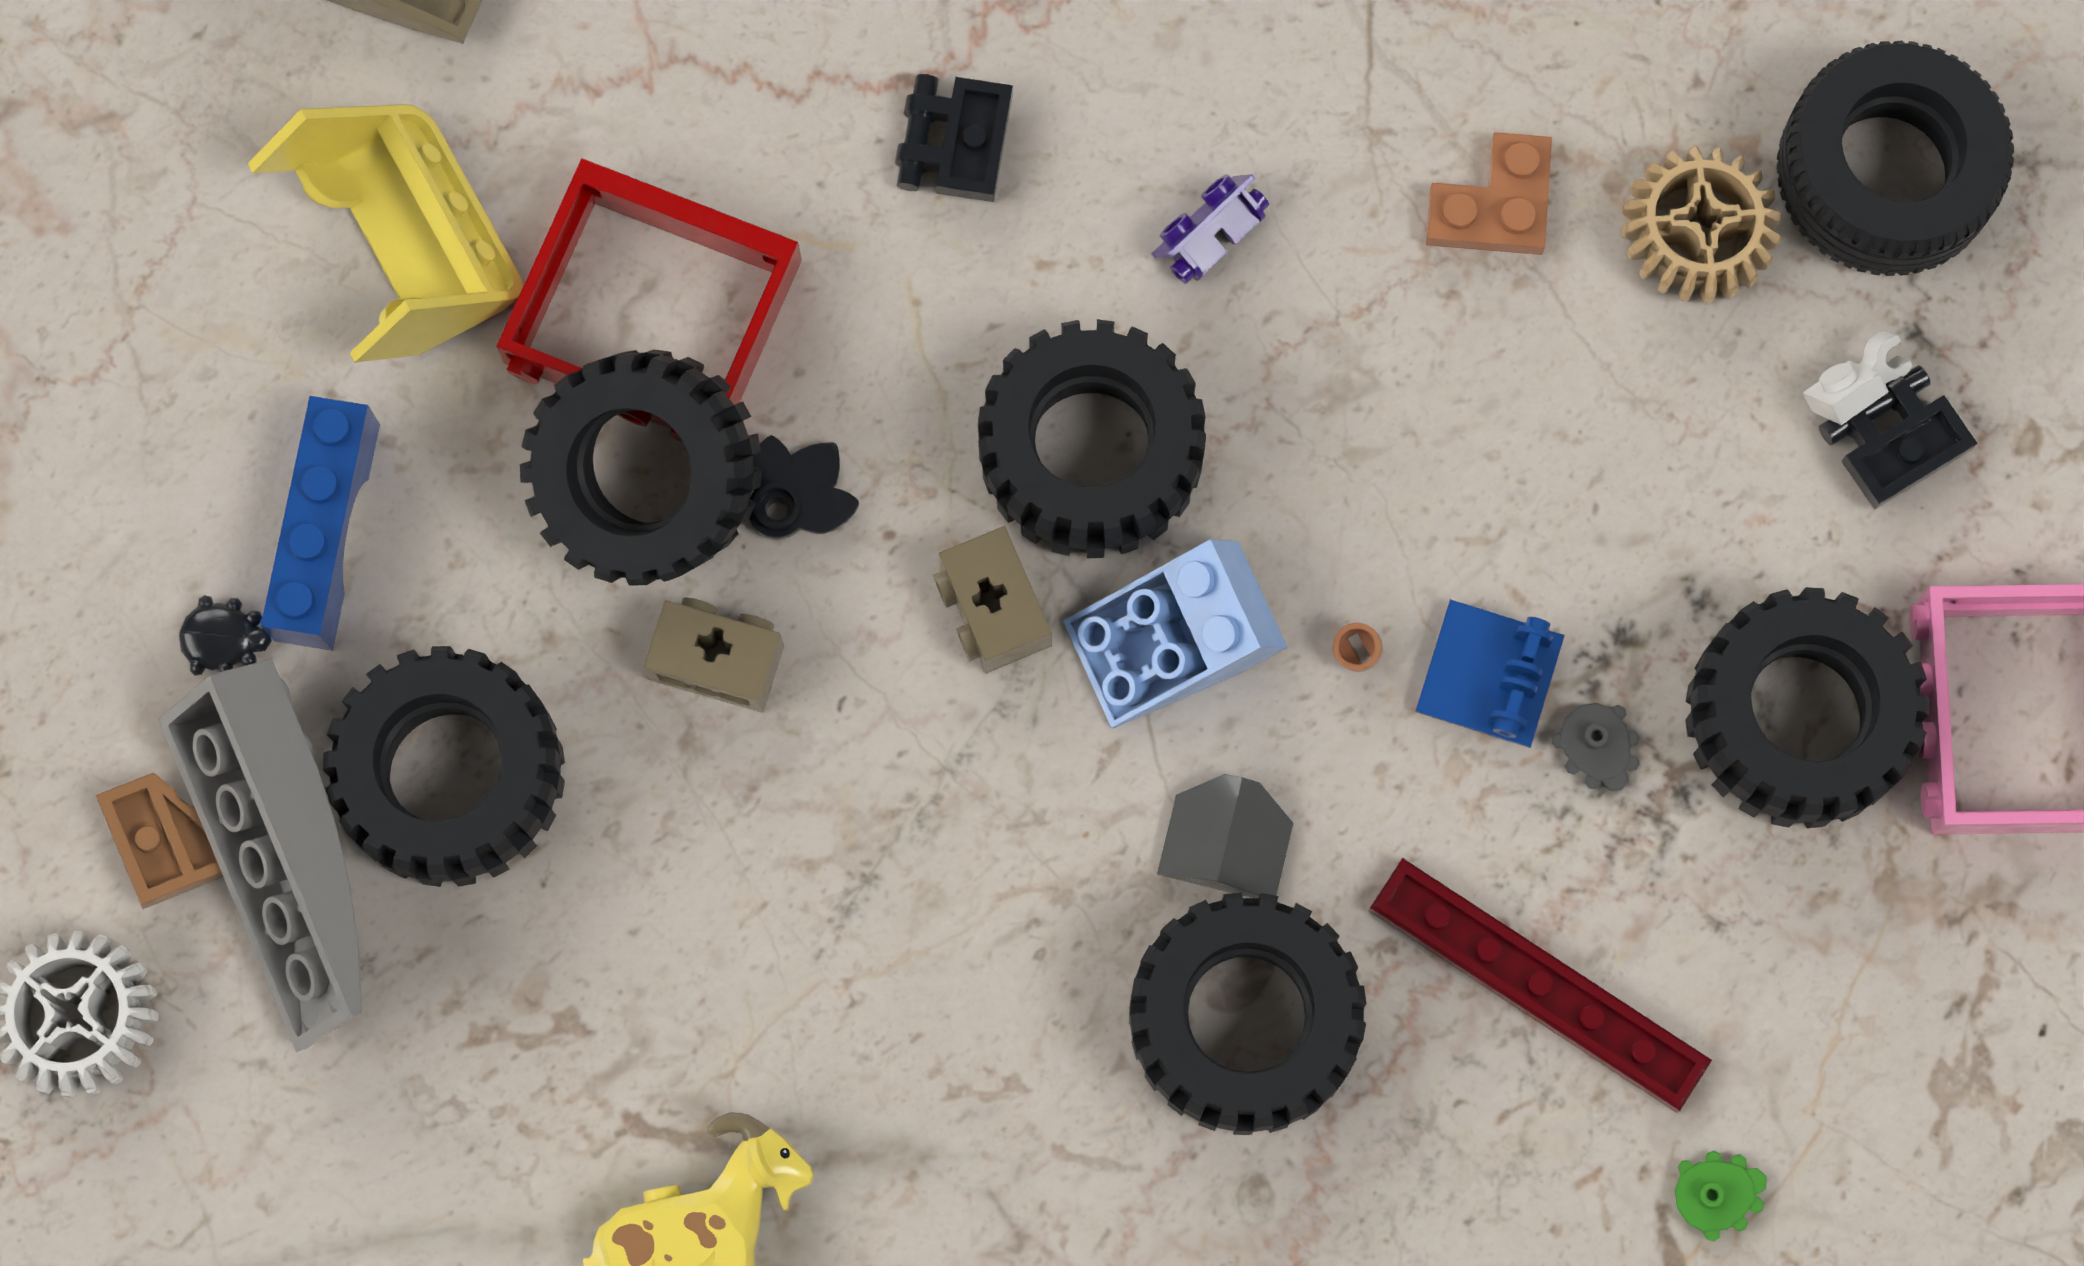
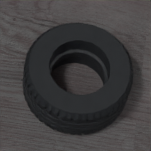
[1776,40,2015,276]

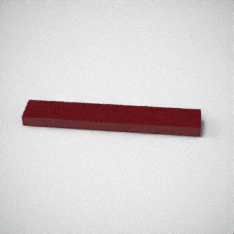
[1368,858,1712,1113]

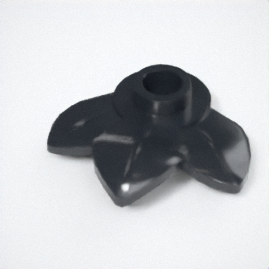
[749,435,859,540]

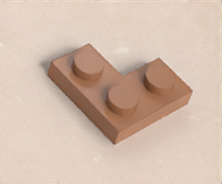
[1426,132,1552,255]

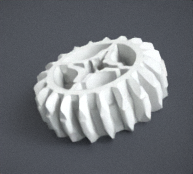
[0,931,159,1098]

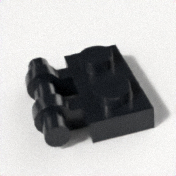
[895,74,1013,202]
[1819,365,1978,510]

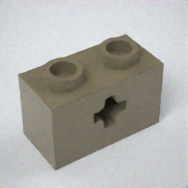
[933,526,1052,674]
[643,597,784,713]

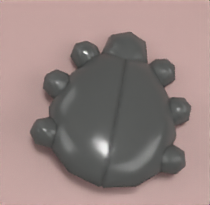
[1552,703,1640,791]

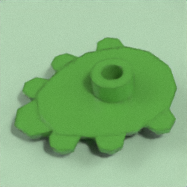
[1675,1150,1767,1242]

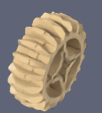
[1621,145,1782,304]

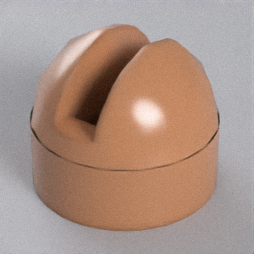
[1333,623,1383,672]

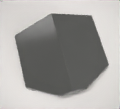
[1157,774,1293,898]

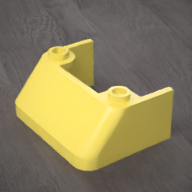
[247,104,523,363]

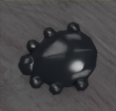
[179,595,272,676]

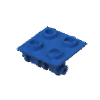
[1415,599,1565,748]

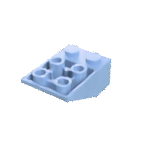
[1063,539,1288,728]

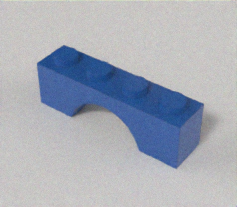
[261,396,380,651]

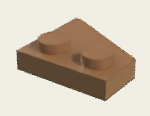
[96,772,223,909]

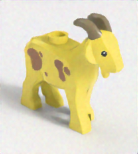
[583,1112,815,1266]

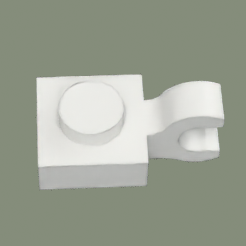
[1803,331,1913,425]

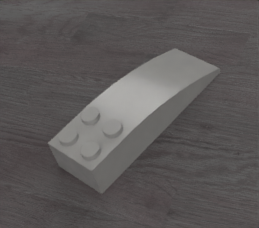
[158,659,362,1052]

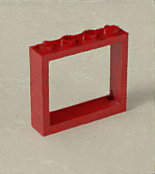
[496,158,802,443]

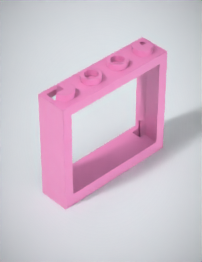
[1909,584,2084,835]

